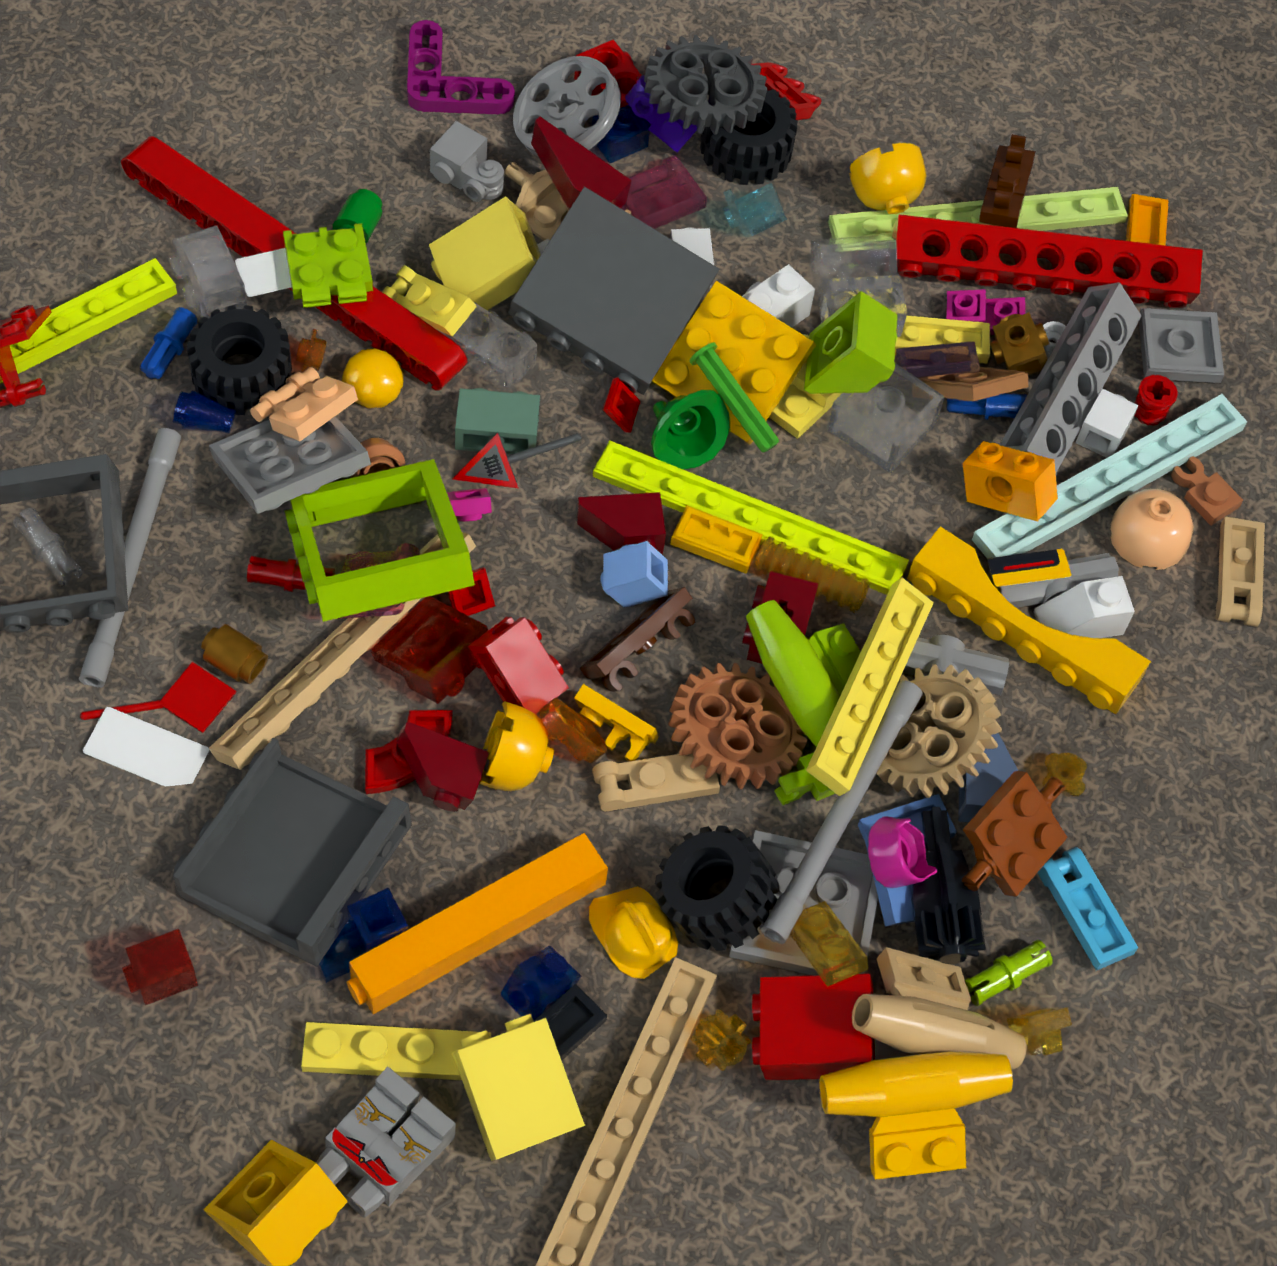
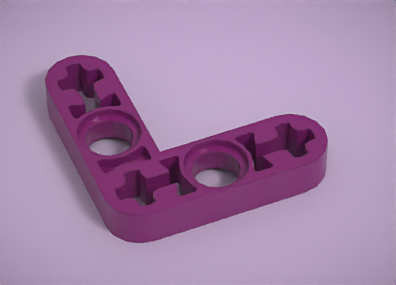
[407,20,515,114]

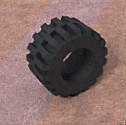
[700,89,798,185]
[187,305,292,415]
[655,825,780,951]

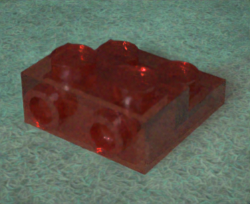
[370,596,488,704]

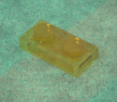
[790,901,868,987]

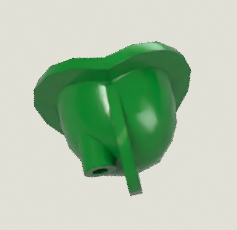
[651,390,730,469]

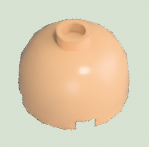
[1110,489,1194,570]

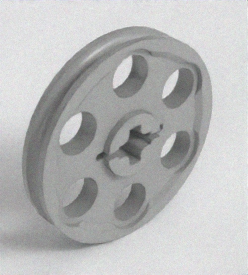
[513,56,621,158]

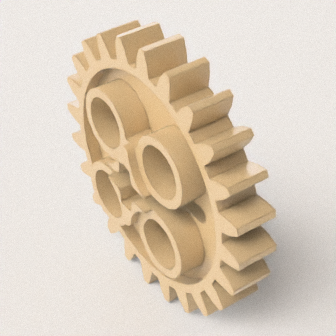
[876,664,1002,798]

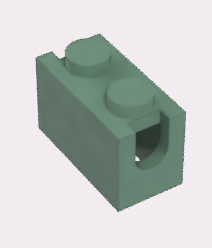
[455,388,540,456]

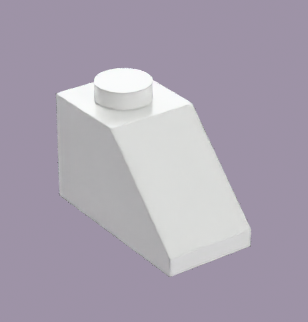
[1034,576,1135,638]

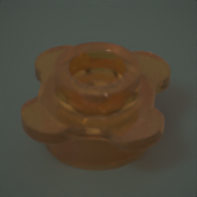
[296,329,327,373]

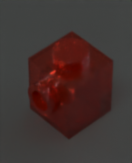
[122,929,198,1006]

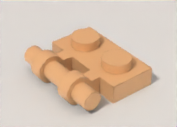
[250,367,358,441]

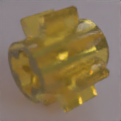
[691,1009,751,1071]

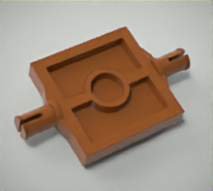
[962,771,1068,897]

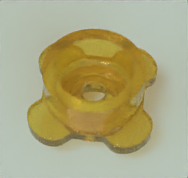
[1042,753,1087,796]

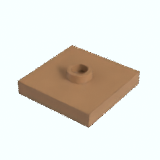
[914,366,1028,401]

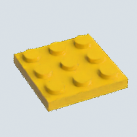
[652,281,816,444]

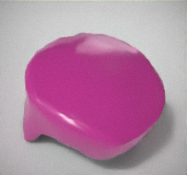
[868,816,937,888]

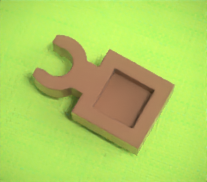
[1171,456,1243,526]

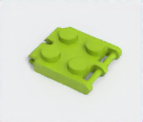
[283,223,373,308]

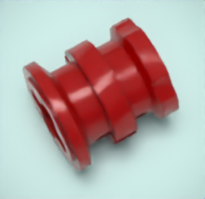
[1134,375,1178,426]

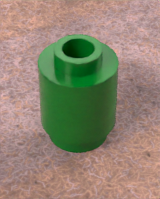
[333,189,383,244]

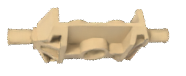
[504,162,631,241]

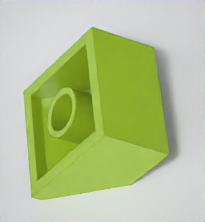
[804,291,898,394]

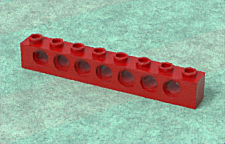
[889,215,1203,308]

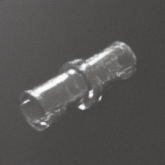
[13,508,83,587]

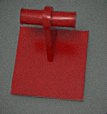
[0,305,52,407]

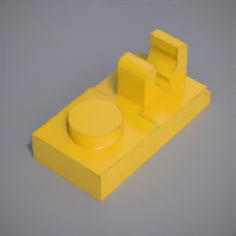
[574,684,659,761]

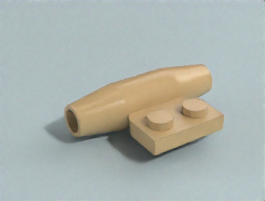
[852,947,1026,1069]

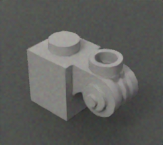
[430,121,504,202]

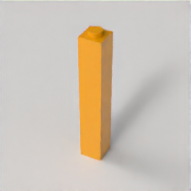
[346,833,608,1015]

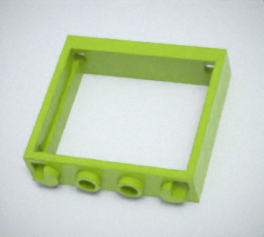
[284,459,475,622]

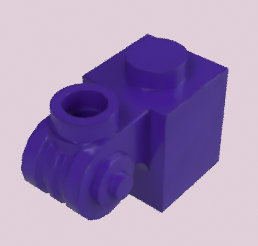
[625,75,697,153]

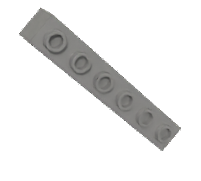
[1000,282,1141,474]

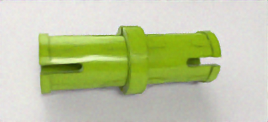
[965,940,1053,1006]

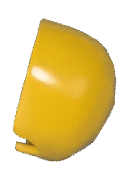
[342,348,403,409]

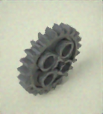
[644,35,768,135]

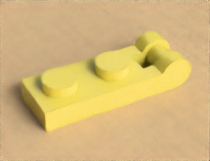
[382,265,477,337]

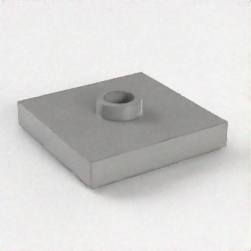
[1139,308,1224,383]

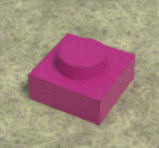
[447,488,492,521]

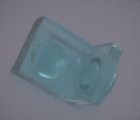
[723,183,787,238]

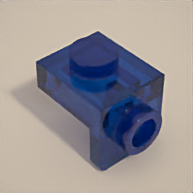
[501,946,582,1021]

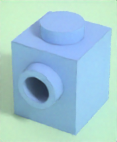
[600,541,668,607]

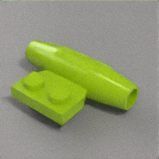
[746,600,860,747]

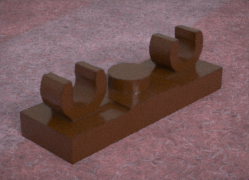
[979,134,1036,228]
[579,587,696,692]

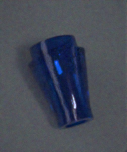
[173,390,236,434]

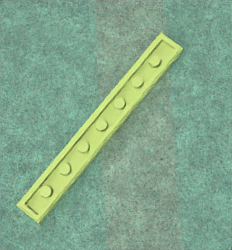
[828,187,1128,252]

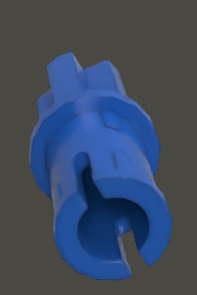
[140,307,198,379]
[946,393,1027,420]

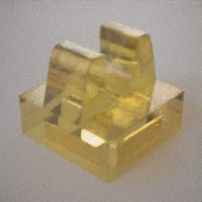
[1006,1007,1072,1056]

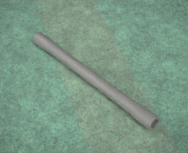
[79,428,181,688]
[761,680,923,944]

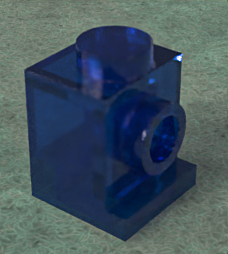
[592,105,651,163]

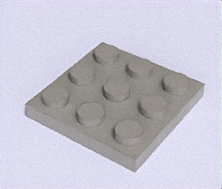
[209,416,371,514]
[729,830,878,976]

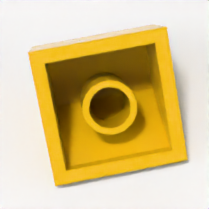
[203,1140,348,1266]

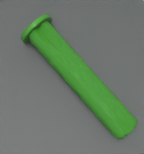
[689,342,779,453]

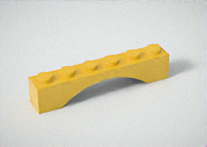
[907,526,1151,714]

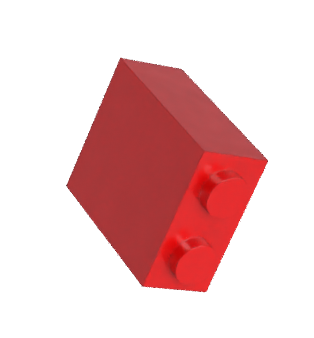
[752,974,875,1080]

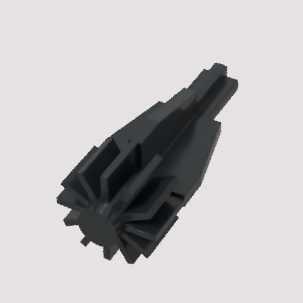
[911,807,986,964]

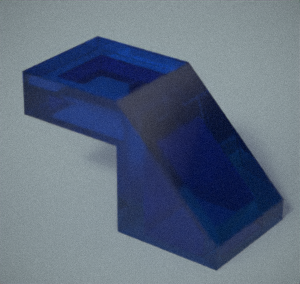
[318,888,408,983]

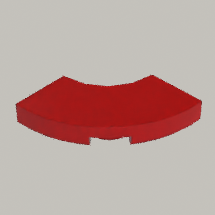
[365,710,453,794]

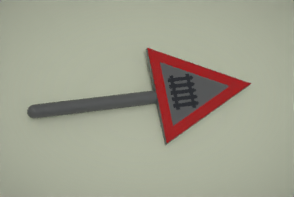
[452,432,582,489]

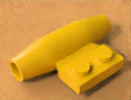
[819,1051,1013,1180]

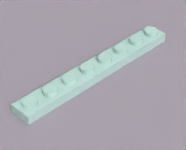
[972,394,1247,559]

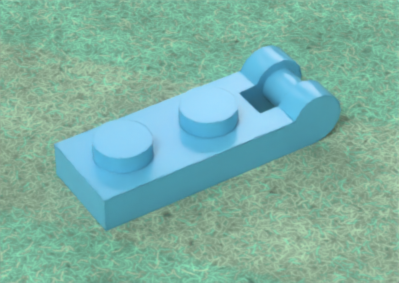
[1038,847,1138,971]

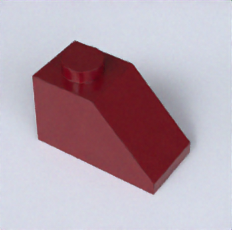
[577,492,666,554]
[396,721,490,812]

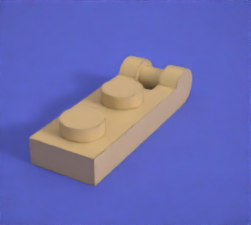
[1215,517,1265,627]
[592,754,720,812]

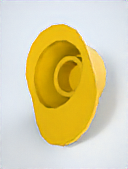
[589,886,678,979]

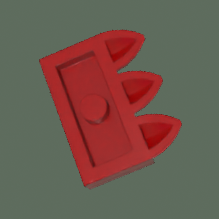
[751,62,822,120]

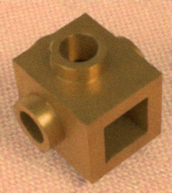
[989,312,1050,375]

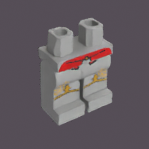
[316,1066,456,1218]

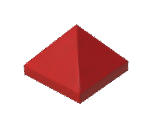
[602,377,641,433]
[448,567,495,620]

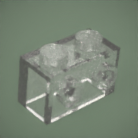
[169,226,247,319]

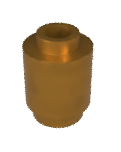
[201,624,268,684]

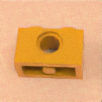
[963,441,1058,522]

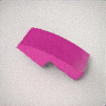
[946,289,1026,335]

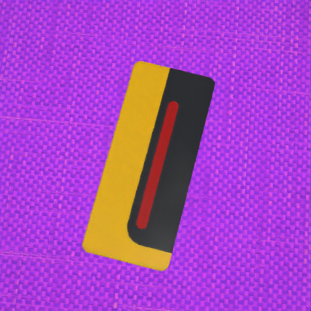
[988,549,1072,587]

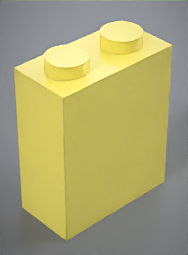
[429,196,541,320]
[453,1014,585,1161]

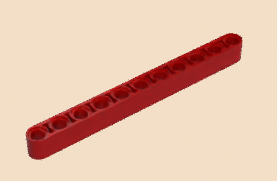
[121,136,468,391]

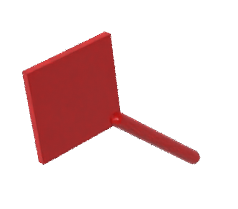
[80,662,237,733]

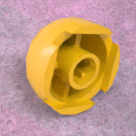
[849,143,927,214]
[479,701,554,791]

